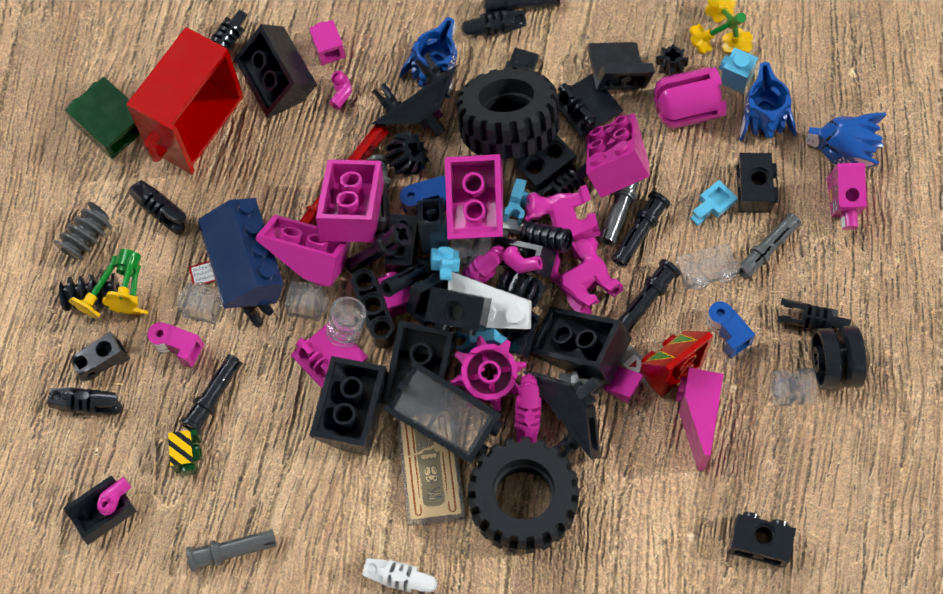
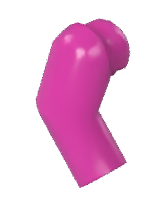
[329,71,352,110]
[503,246,543,273]
[97,476,132,515]

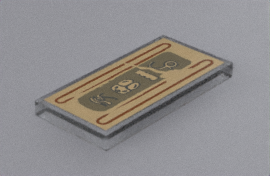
[396,407,465,526]

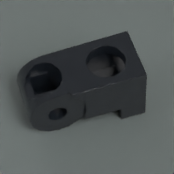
[71,332,130,381]

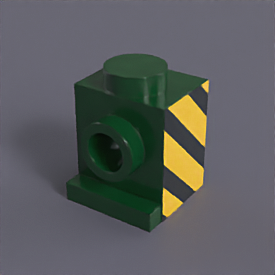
[168,429,202,476]

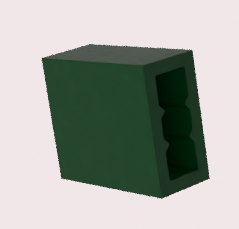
[64,76,140,159]

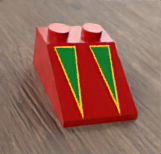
[639,331,713,398]

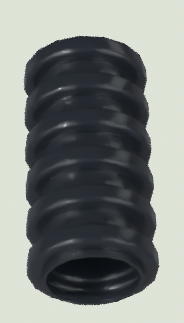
[520,221,573,253]

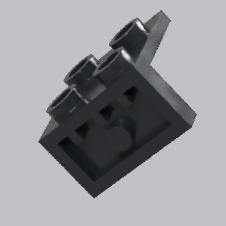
[587,42,655,90]

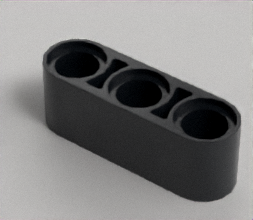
[351,268,396,349]

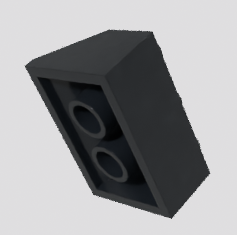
[234,24,317,117]
[309,356,388,456]

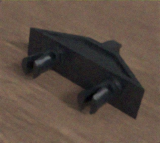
[371,53,459,136]
[523,371,604,459]

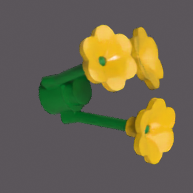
[69,249,148,319]

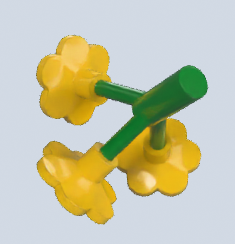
[689,0,753,54]

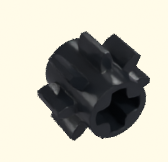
[655,44,689,76]

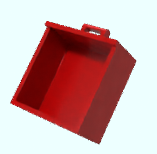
[126,27,244,175]

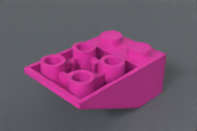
[586,113,650,198]

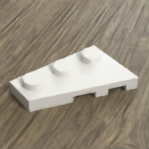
[448,272,532,329]

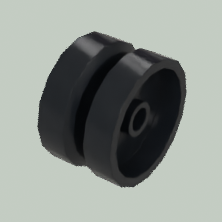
[811,325,867,390]

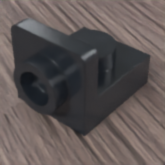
[505,47,539,71]

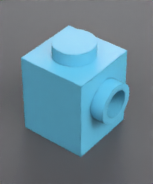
[719,47,758,93]

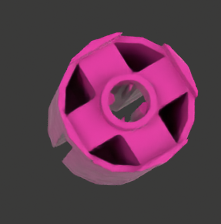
[654,67,726,129]

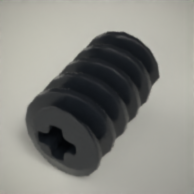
[59,273,120,312]

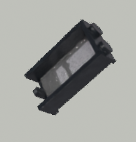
[383,361,504,464]

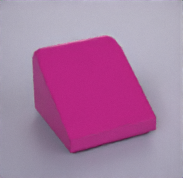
[604,366,643,404]

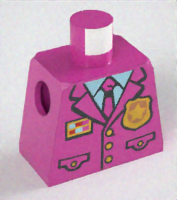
[827,163,867,230]

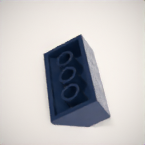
[198,198,283,309]

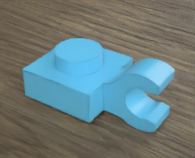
[503,178,529,226]
[690,180,738,226]
[430,247,460,281]
[456,328,507,353]

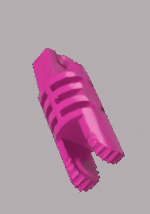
[461,245,505,284]
[515,373,542,443]

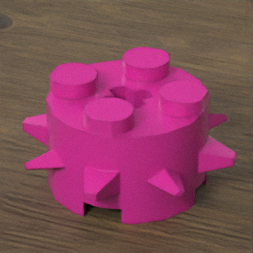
[451,336,527,411]

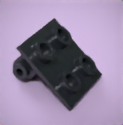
[558,73,623,137]

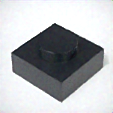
[504,328,535,358]

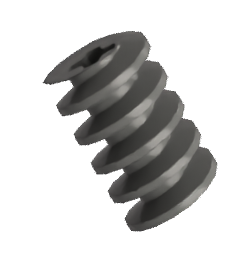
[53,201,113,261]

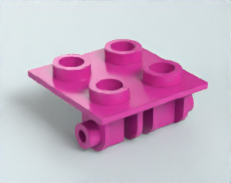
[291,320,368,388]

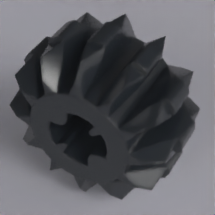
[384,131,430,178]
[497,268,545,308]

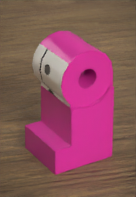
[147,322,204,368]

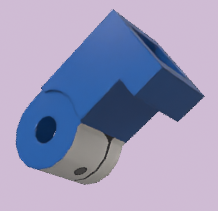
[400,175,446,215]
[707,301,755,359]

